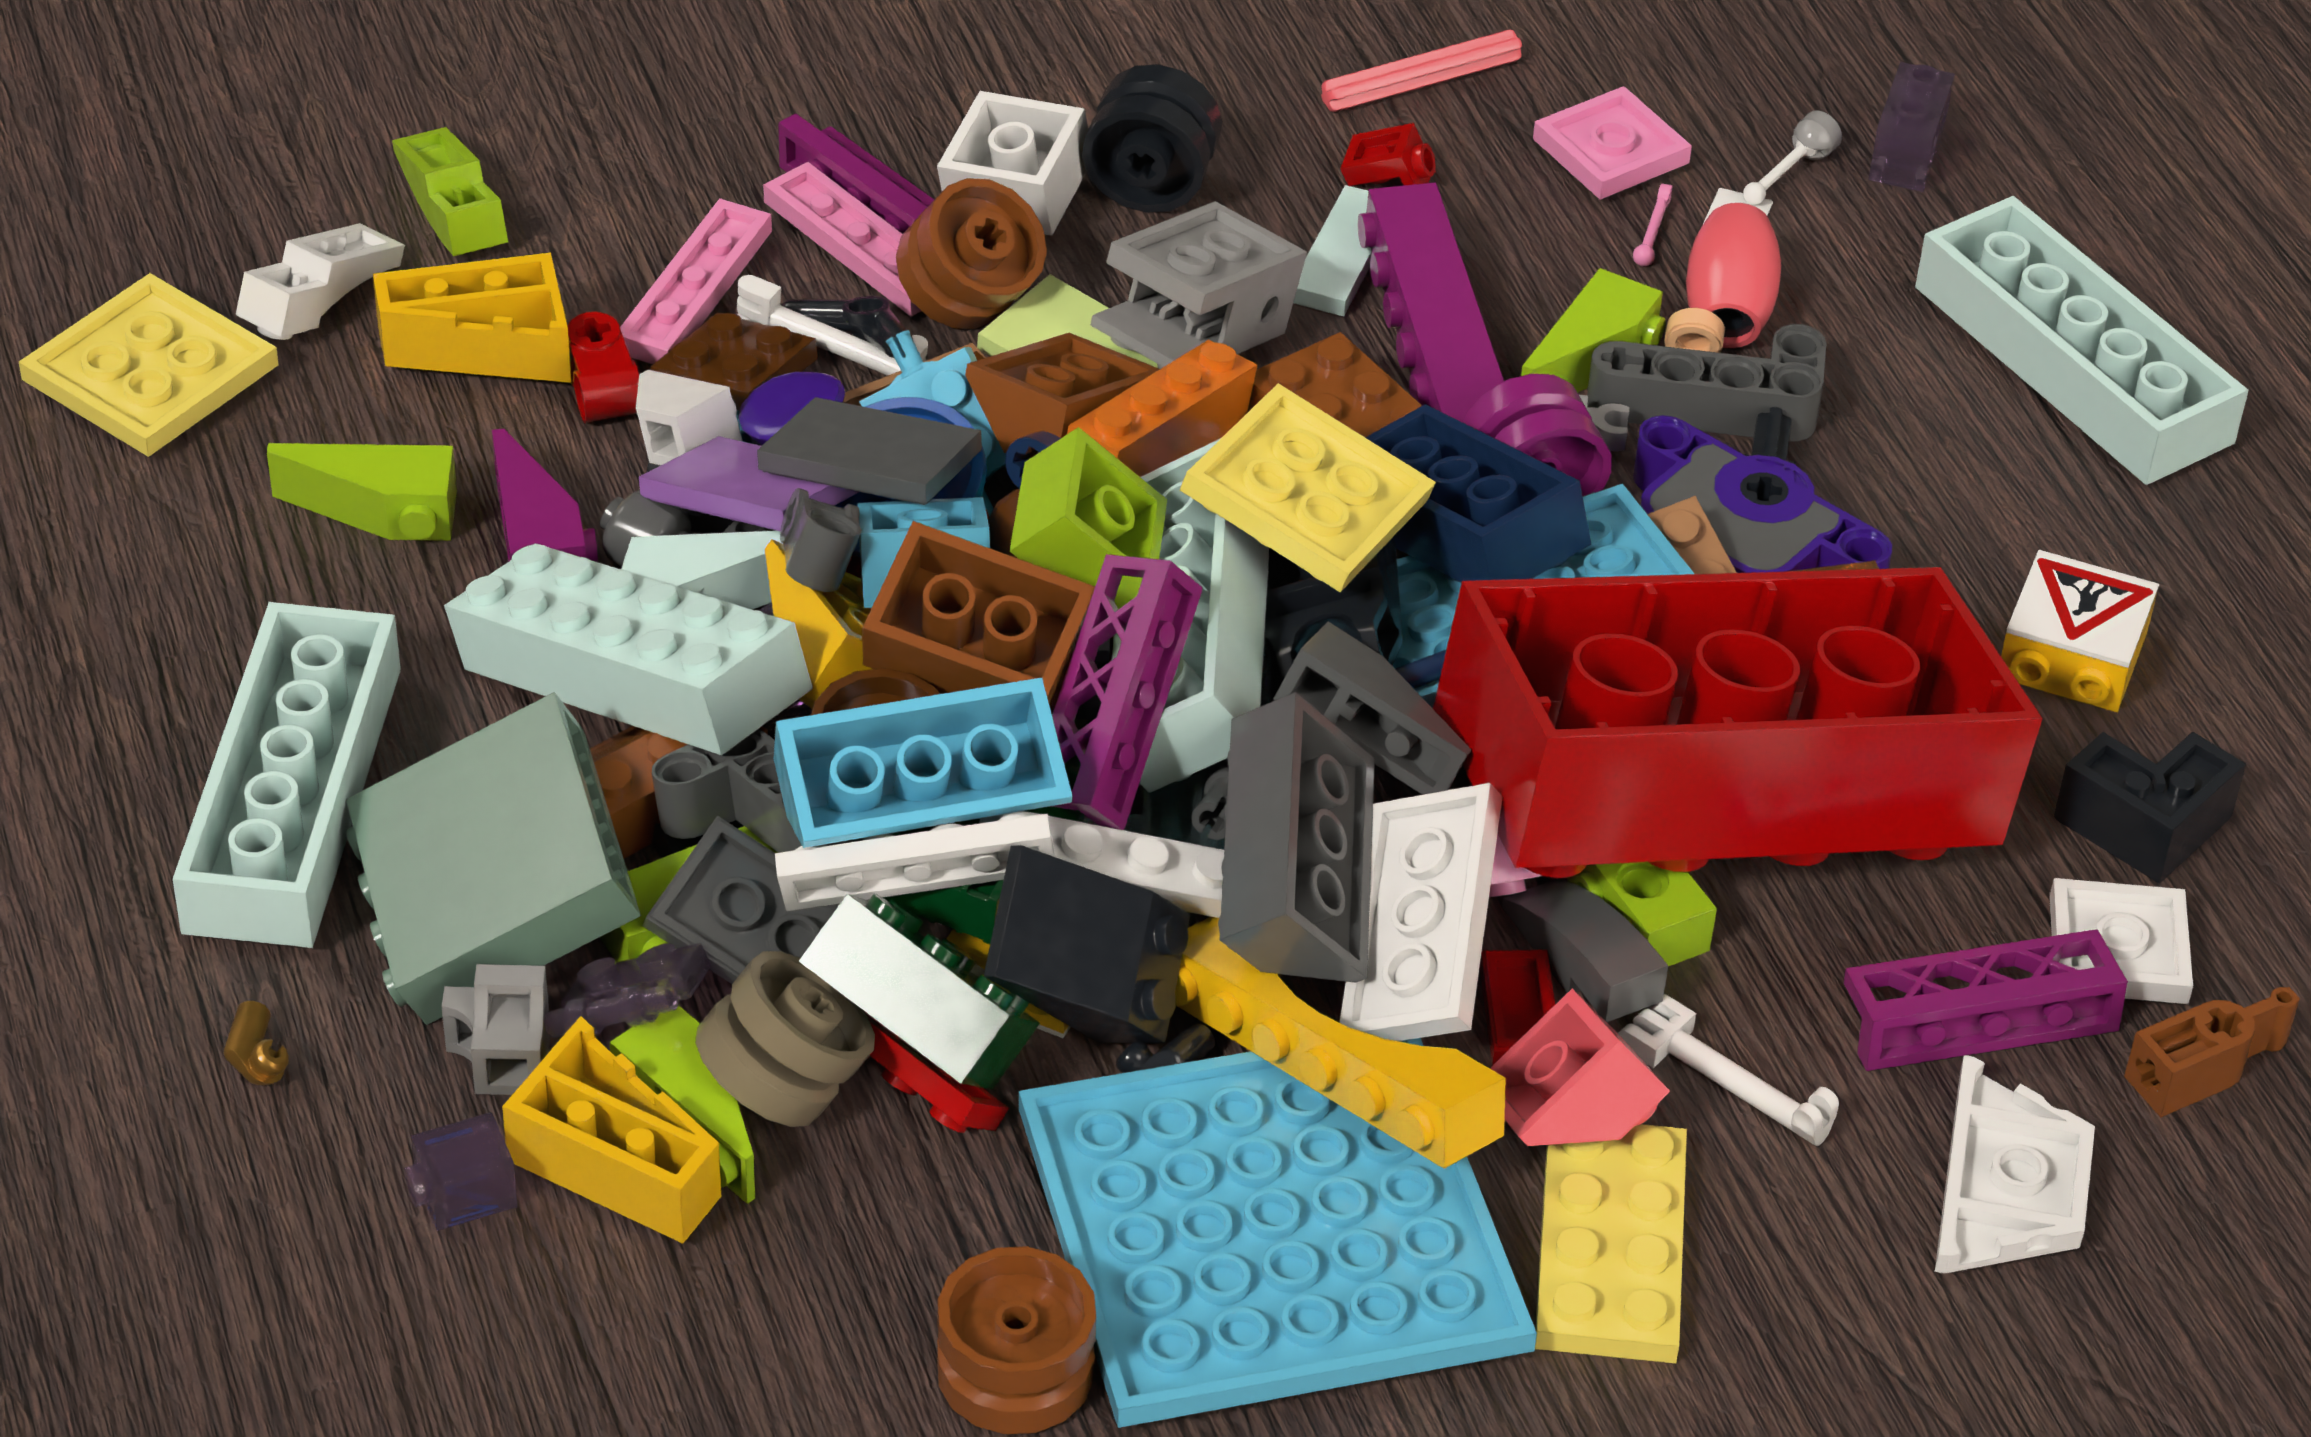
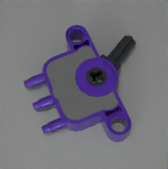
[1633,407,1892,573]

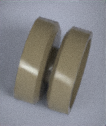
[695,951,875,1127]

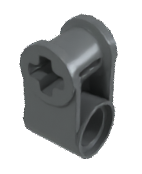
[780,488,862,592]

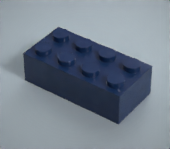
[1365,404,1592,583]

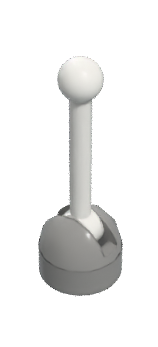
[1743,110,1842,205]

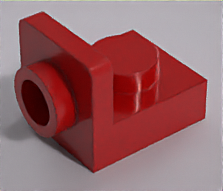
[1340,123,1436,186]

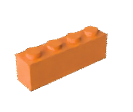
[1067,339,1257,477]

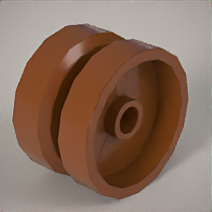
[896,178,1047,329]
[937,1246,1096,1434]

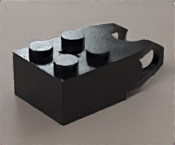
[1264,538,1403,682]

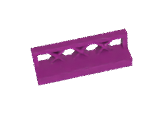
[778,113,934,234]
[1049,554,1203,830]
[1844,929,2128,1071]

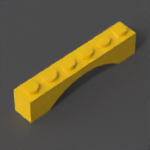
[1175,917,1506,1169]

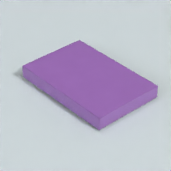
[639,436,859,531]

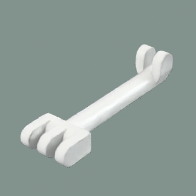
[737,275,928,376]
[1618,994,1839,1146]

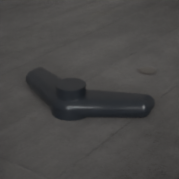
[781,296,913,358]

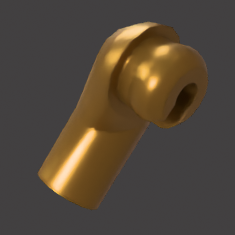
[224,1001,289,1085]

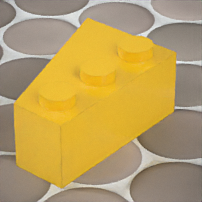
[373,252,571,383]
[502,1016,721,1244]

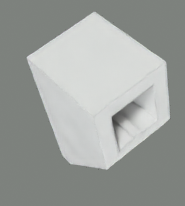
[636,370,742,465]

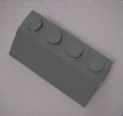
[1218,692,1374,983]

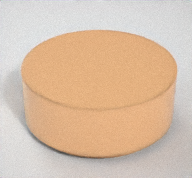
[1664,308,1725,353]

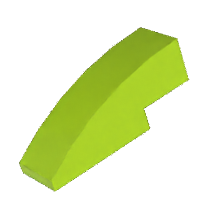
[392,127,508,256]

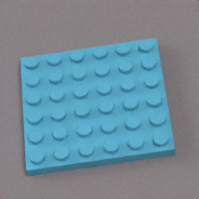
[1019,1038,1537,1428]

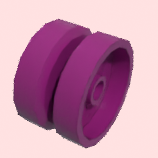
[1462,374,1611,497]

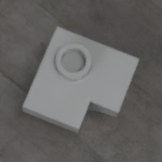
[442,964,551,1095]

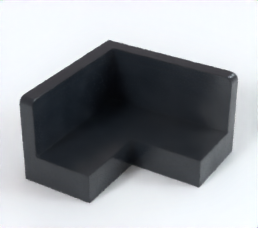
[2054,732,2246,884]

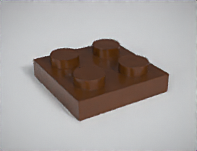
[650,313,818,411]

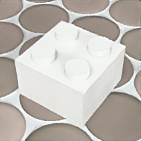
[937,91,1088,236]

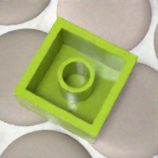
[1010,427,1168,609]

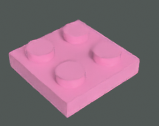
[1533,86,1692,200]

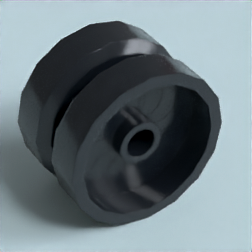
[1082,64,1223,213]

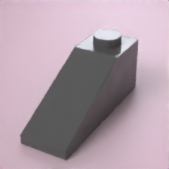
[1273,622,1471,795]

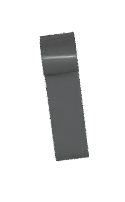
[1587,324,1826,442]
[652,729,866,853]

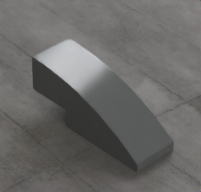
[1502,878,1668,1022]

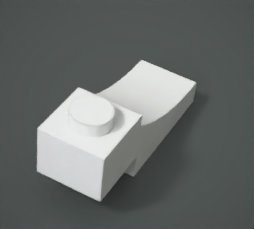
[236,223,405,340]

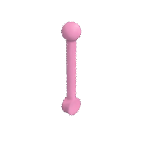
[1633,183,1673,267]

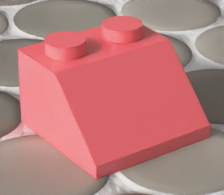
[1490,988,1670,1146]

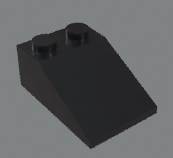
[984,845,1190,1043]

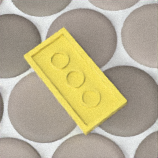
[1535,1124,1687,1364]

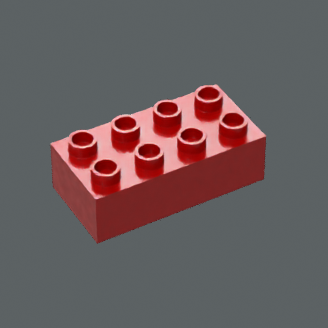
[1433,567,2043,878]

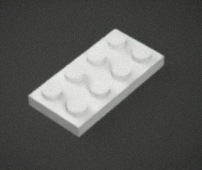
[1340,783,1502,1041]

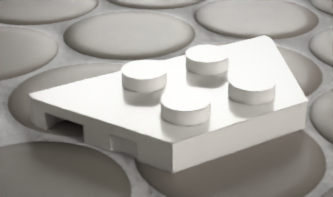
[1935,1055,2095,1274]

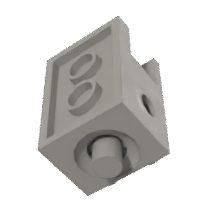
[1090,201,1307,369]

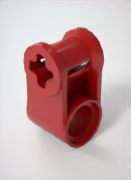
[568,312,639,424]

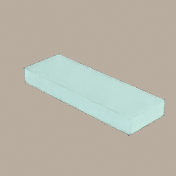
[1293,185,1372,317]

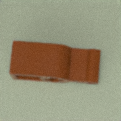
[2124,987,2300,1118]

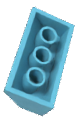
[773,678,1073,848]

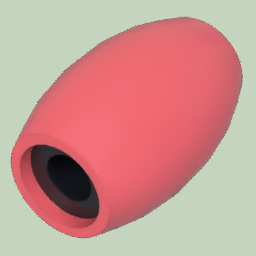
[1686,203,1781,348]

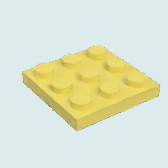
[19,273,279,457]
[1180,383,1436,592]

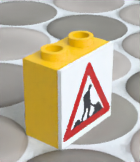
[2001,550,2159,713]

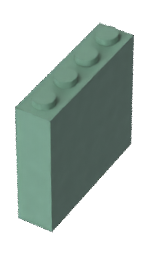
[346,692,641,1025]

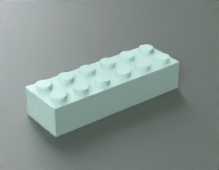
[1915,196,2249,485]
[1112,438,1269,793]
[444,543,813,755]
[172,602,401,948]

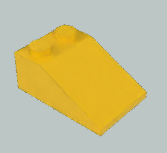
[765,539,872,709]

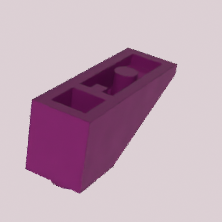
[492,428,598,562]

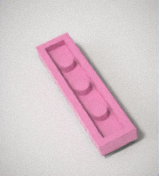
[763,162,921,317]
[620,198,772,364]

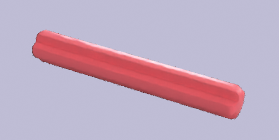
[1321,30,1522,112]

